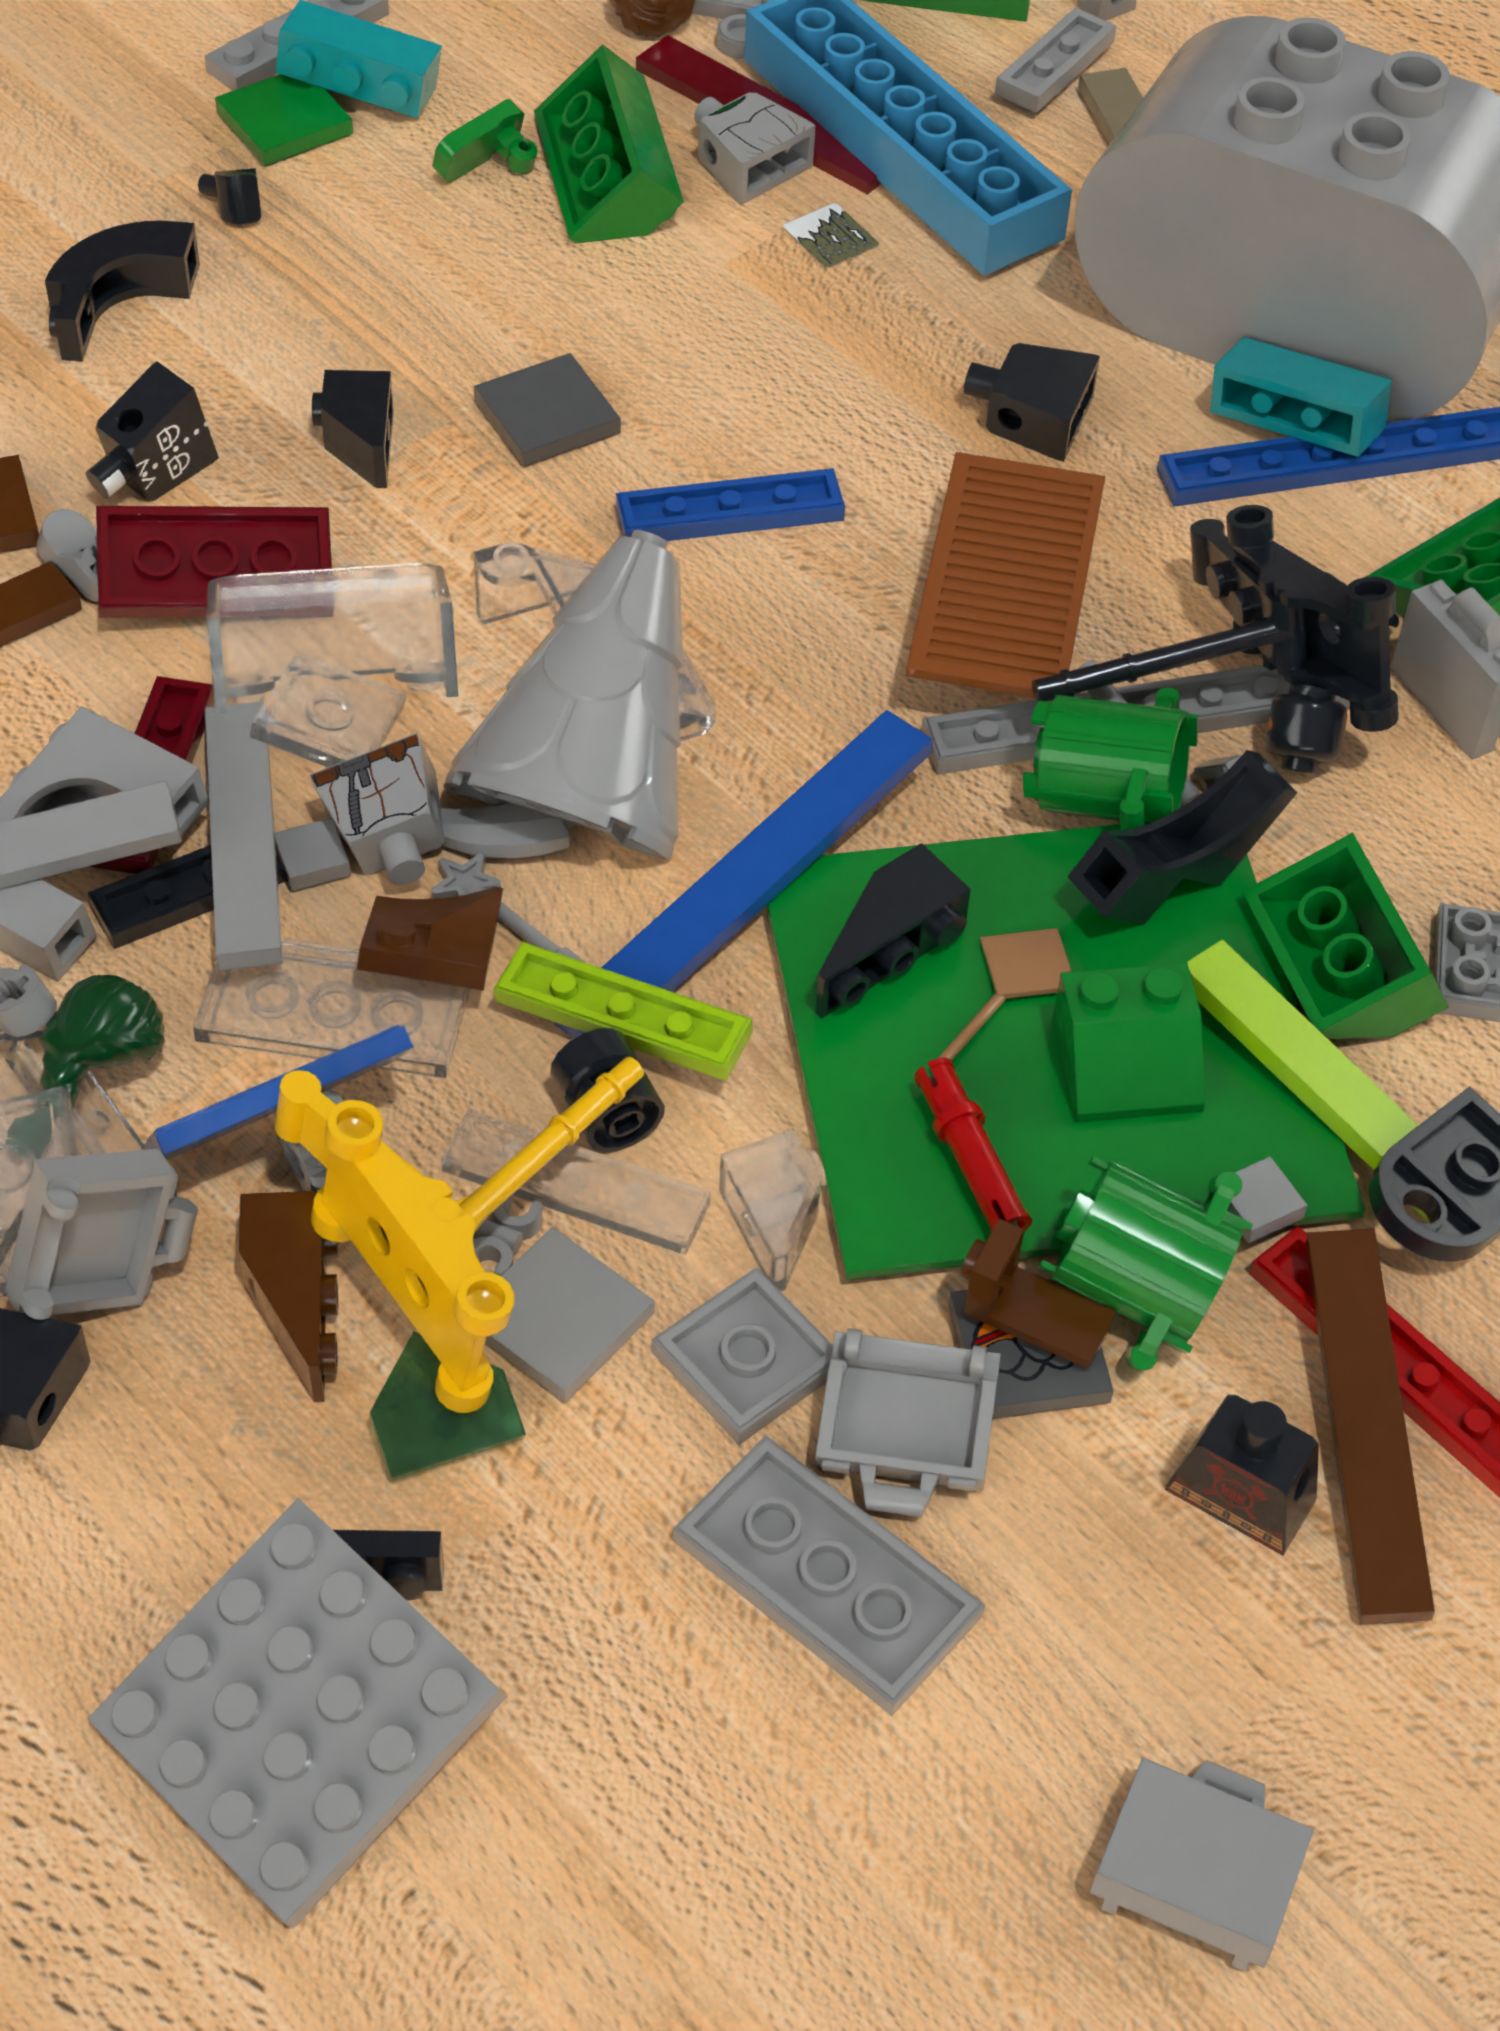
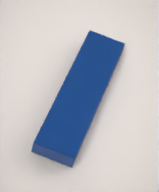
[616,468,845,541]

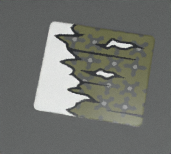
[783,203,879,267]

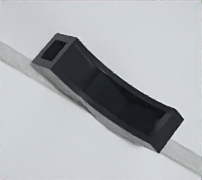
[1067,750,1297,924]

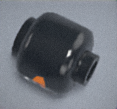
[1265,685,1348,774]

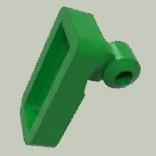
[432,99,538,183]

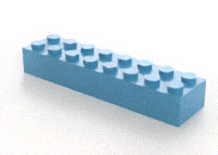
[744,0,1072,276]

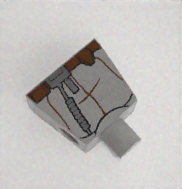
[309,732,445,885]

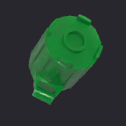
[1023,687,1198,830]
[1037,1156,1253,1371]

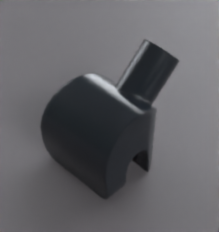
[198,168,261,224]

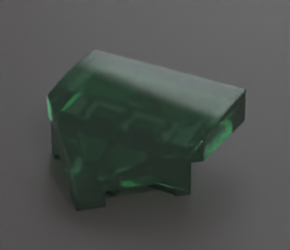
[369,1331,526,1482]

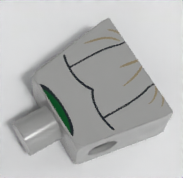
[694,93,815,205]

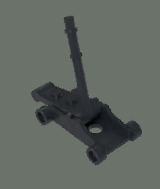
[1032,505,1398,732]

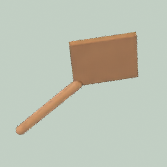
[938,928,1072,1061]

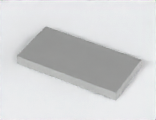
[672,1435,985,1716]

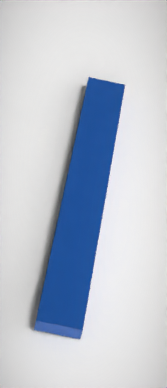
[1157,407,1500,507]
[554,710,933,1039]

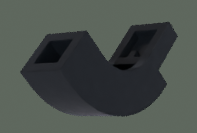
[45,220,200,362]

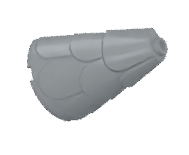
[443,530,683,861]

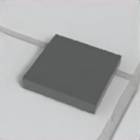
[474,353,621,467]

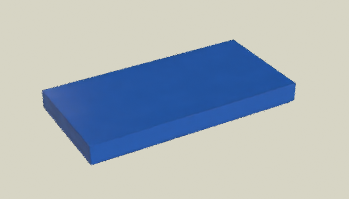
[144,1024,414,1160]

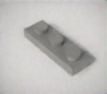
[995,7,1116,113]

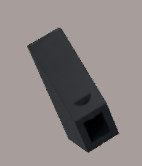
[815,843,971,1018]

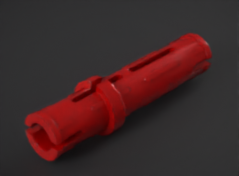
[914,1058,1032,1233]

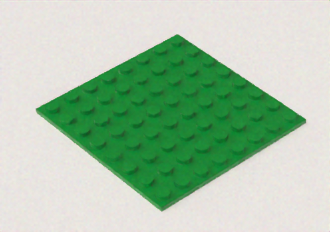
[766,824,1366,1280]

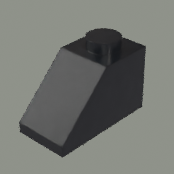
[312,370,394,488]

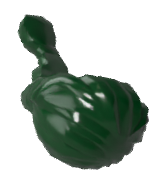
[9,975,165,1162]

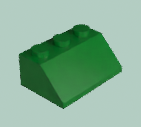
[1242,832,1449,1039]

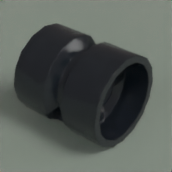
[550,1028,665,1152]

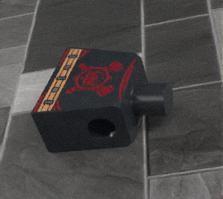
[1165,1394,1319,1556]

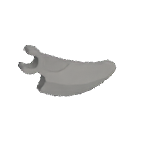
[441,803,577,859]

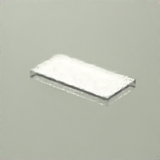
[193,937,470,1078]

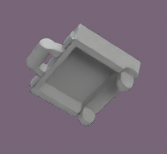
[1390,579,1500,760]
[5,1149,198,1320]
[815,1328,1001,1517]
[1090,1757,1314,1971]

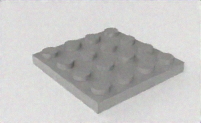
[87,1498,507,1928]

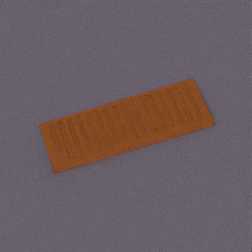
[905,452,1105,701]

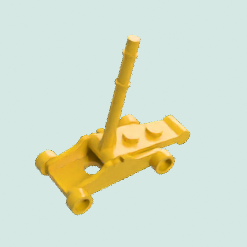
[274,1057,644,1413]

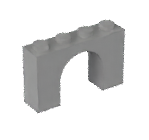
[0,706,209,982]

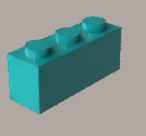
[276,0,442,119]
[1210,337,1392,457]

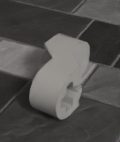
[37,509,98,602]
[0,964,57,1040]

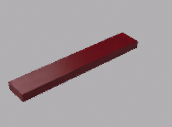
[636,35,881,195]

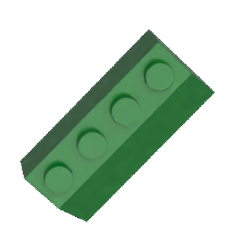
[534,44,684,243]

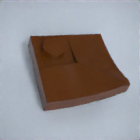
[357,887,503,991]

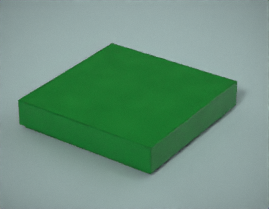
[215,74,353,166]

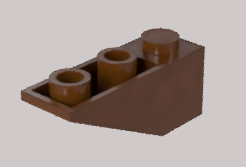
[238,1191,339,1402]

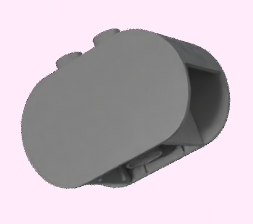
[1074,16,1500,421]

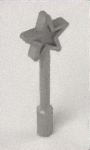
[432,853,586,963]

